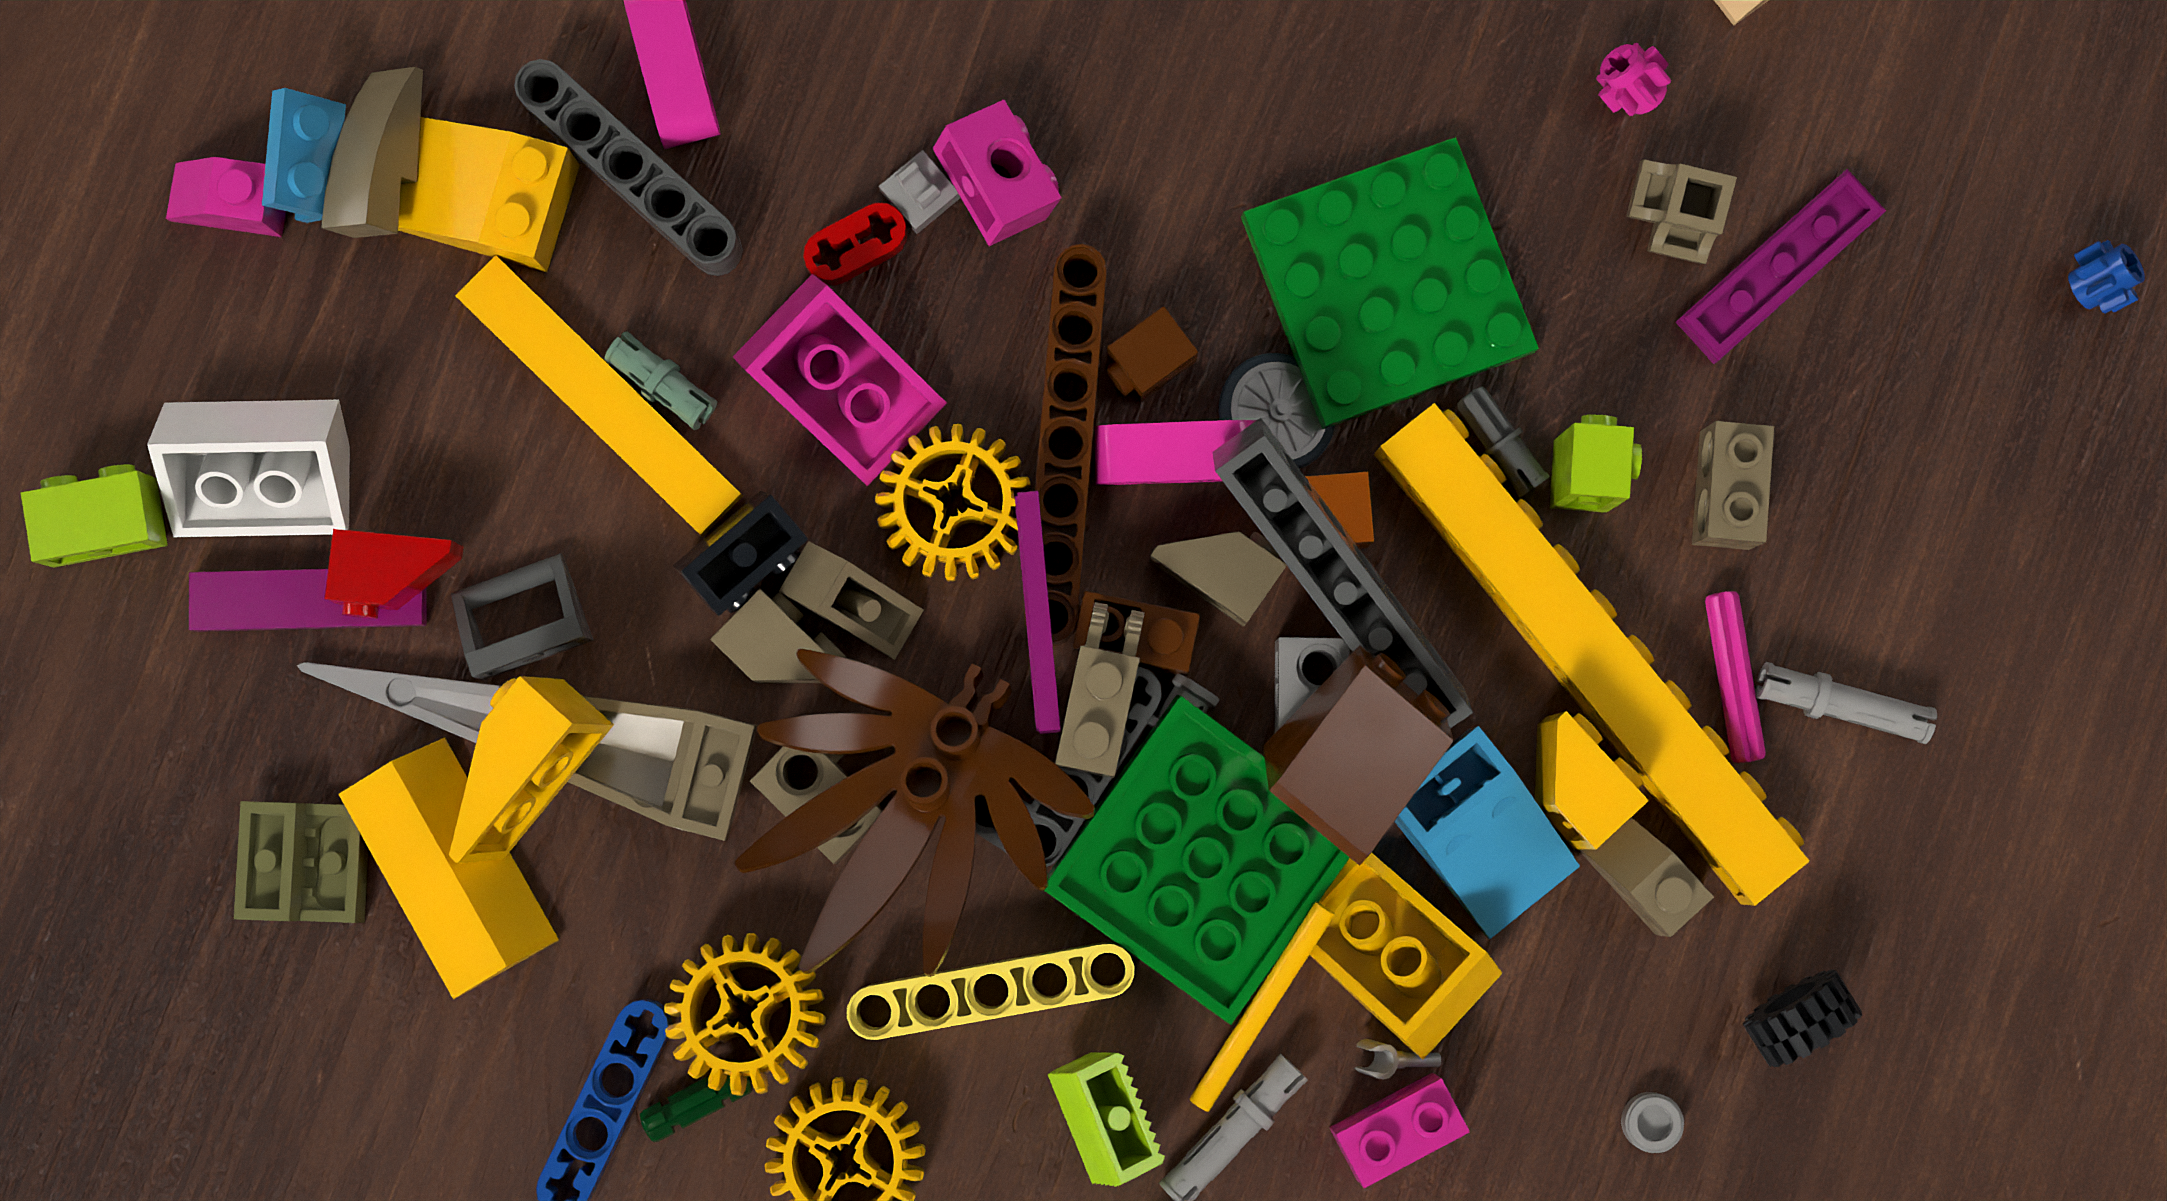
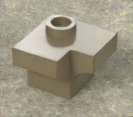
[1626,159,1737,264]

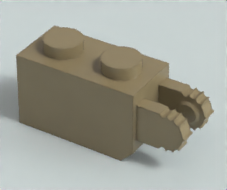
[1055,602,1145,778]

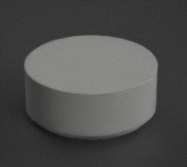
[1621,1092,1684,1153]

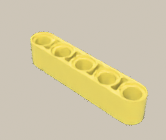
[847,942,1134,1040]

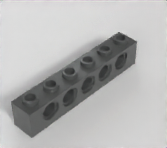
[1213,418,1473,728]

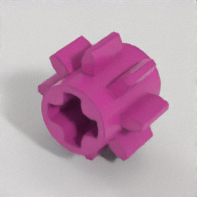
[1596,43,1671,116]

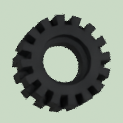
[1743,969,1862,1067]

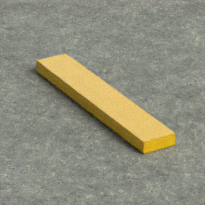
[455,255,743,537]

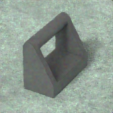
[451,553,594,680]

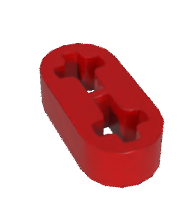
[803,203,908,286]

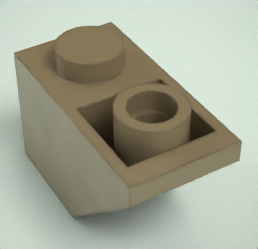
[710,589,846,684]

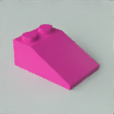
[733,274,947,486]

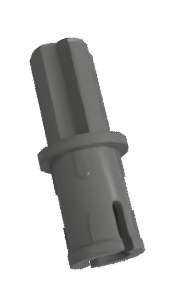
[1457,387,1550,498]

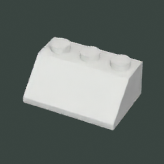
[147,400,350,537]

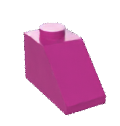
[166,157,286,237]

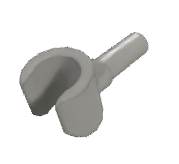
[1355,1038,1441,1080]

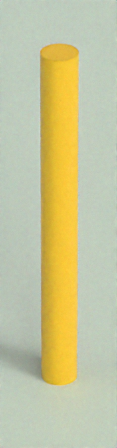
[1189,901,1335,1112]

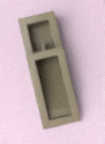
[321,67,423,238]

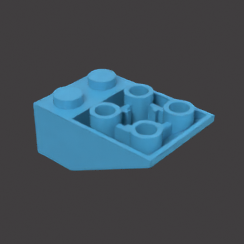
[1394,726,1580,939]

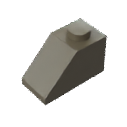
[1149,531,1287,627]
[779,541,924,660]
[1578,818,1714,937]

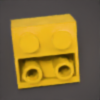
[1535,711,1649,850]

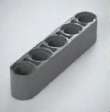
[514,59,743,276]

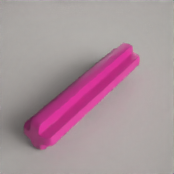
[1705,591,1766,763]

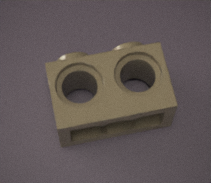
[1692,421,1774,550]
[750,746,884,864]

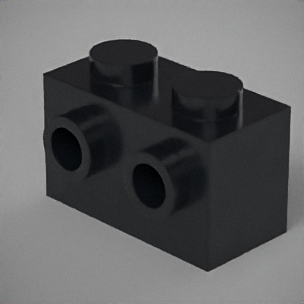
[673,491,808,616]

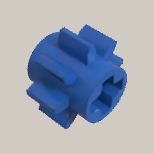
[2068,240,2145,314]

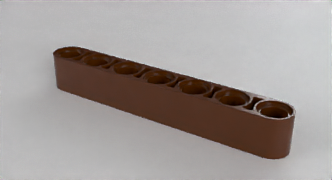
[1024,244,1106,646]

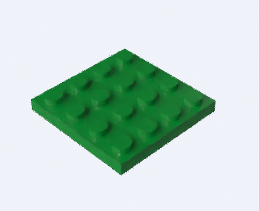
[1241,137,1539,430]
[1044,695,1350,1025]

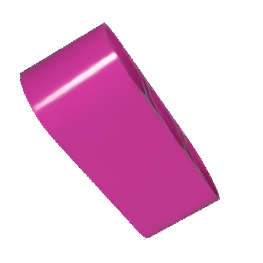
[623,0,721,149]
[1094,420,1257,485]

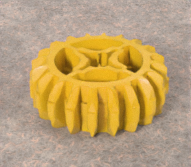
[875,424,1031,582]
[664,933,826,1096]
[765,1077,926,1201]

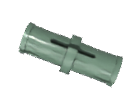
[604,331,717,430]

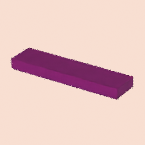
[1675,169,1886,364]
[1015,491,1060,734]
[189,569,427,632]

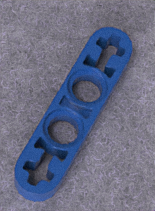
[536,999,672,1201]

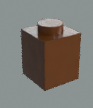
[1105,306,1198,402]

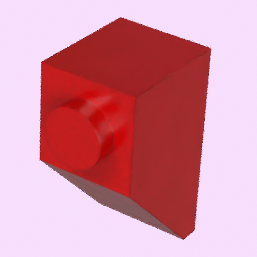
[324,529,464,619]

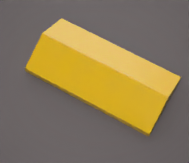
[339,738,559,1000]

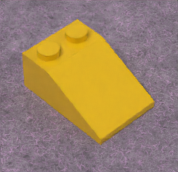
[398,117,580,272]
[449,676,614,863]
[1310,852,1502,1060]

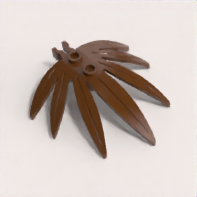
[734,649,1095,977]

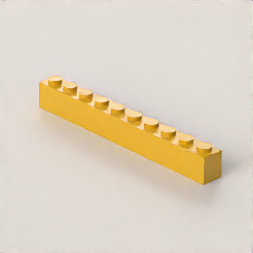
[1374,403,1809,906]

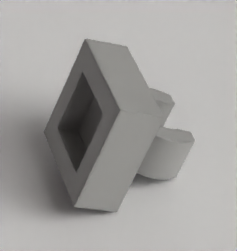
[879,150,960,234]

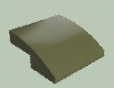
[234,801,369,923]

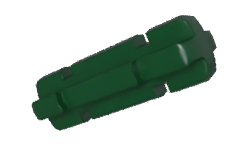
[640,1062,753,1142]

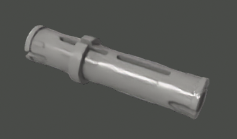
[1755,662,1937,744]
[1159,1053,1308,1201]

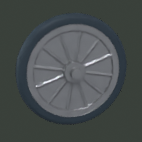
[1219,353,1335,469]

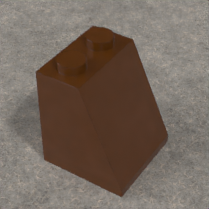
[1263,645,1454,866]

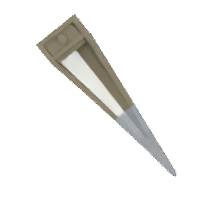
[297,662,757,841]

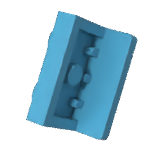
[262,88,346,223]

